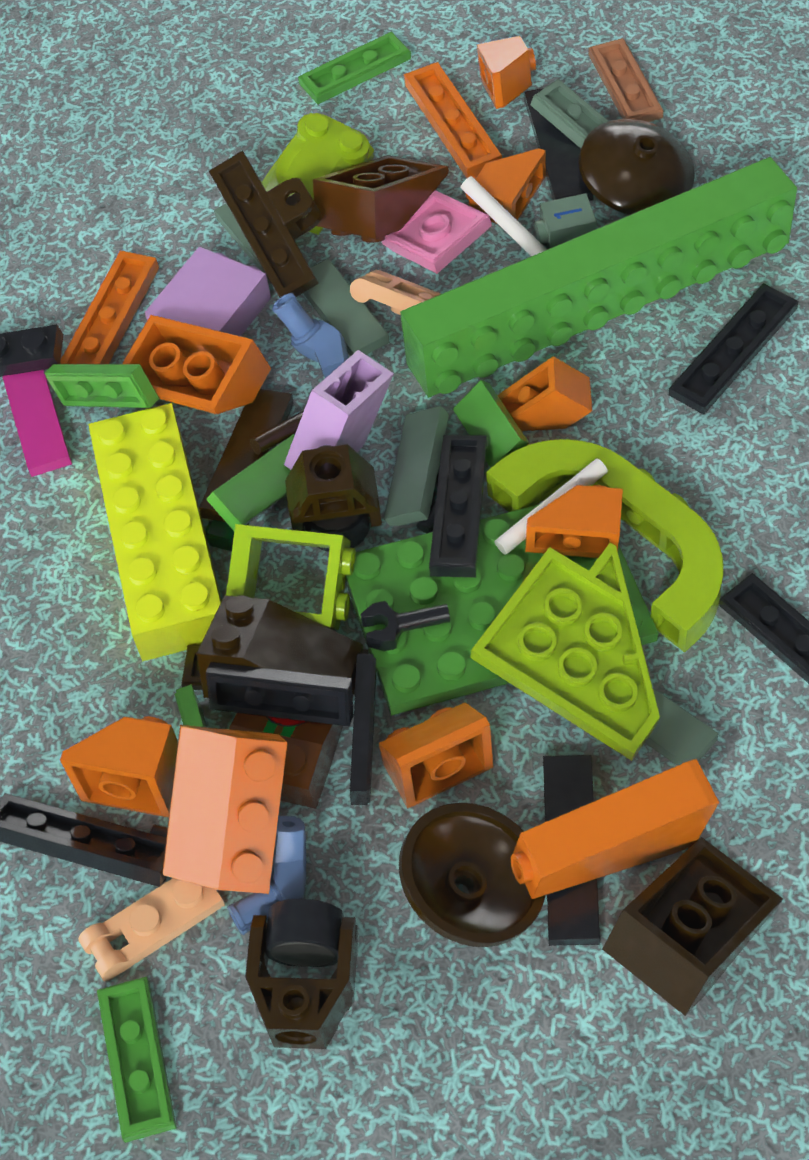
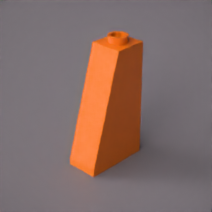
[511,759,719,899]

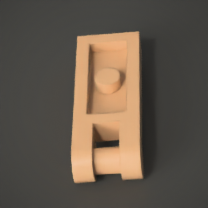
[350,270,441,315]
[78,878,225,981]

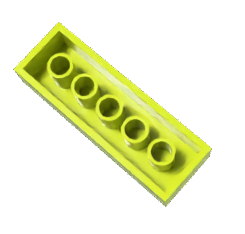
[88,403,222,662]

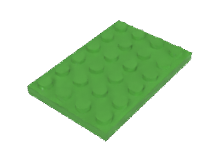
[345,504,659,716]

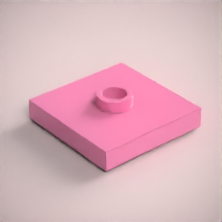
[382,190,492,274]

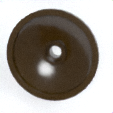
[579,119,695,215]
[399,803,545,947]

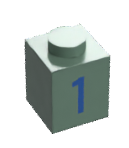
[534,193,597,250]

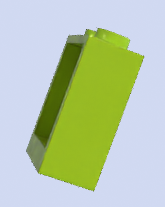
[226,524,356,630]

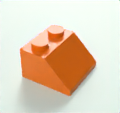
[379,702,493,809]
[60,716,178,818]

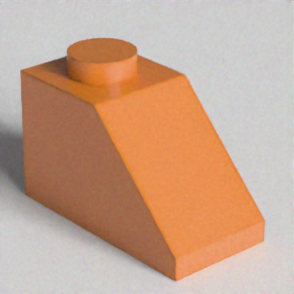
[477,36,536,109]
[466,148,546,224]
[498,356,592,431]
[525,485,623,558]

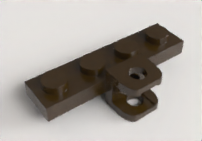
[209,150,322,298]

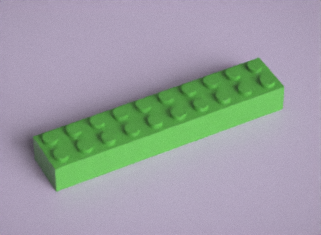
[400,157,797,398]

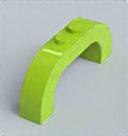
[486,439,723,653]

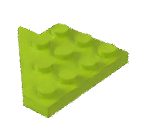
[470,542,660,761]

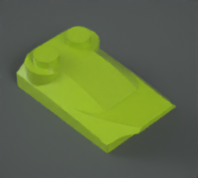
[262,113,375,235]

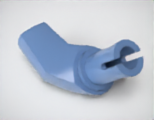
[272,293,349,378]
[227,816,306,935]

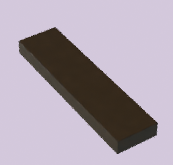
[199,389,293,522]

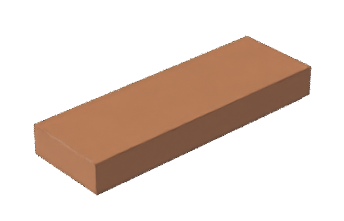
[588,38,664,122]

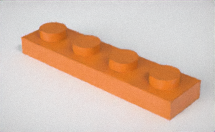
[404,62,502,178]
[60,250,159,364]

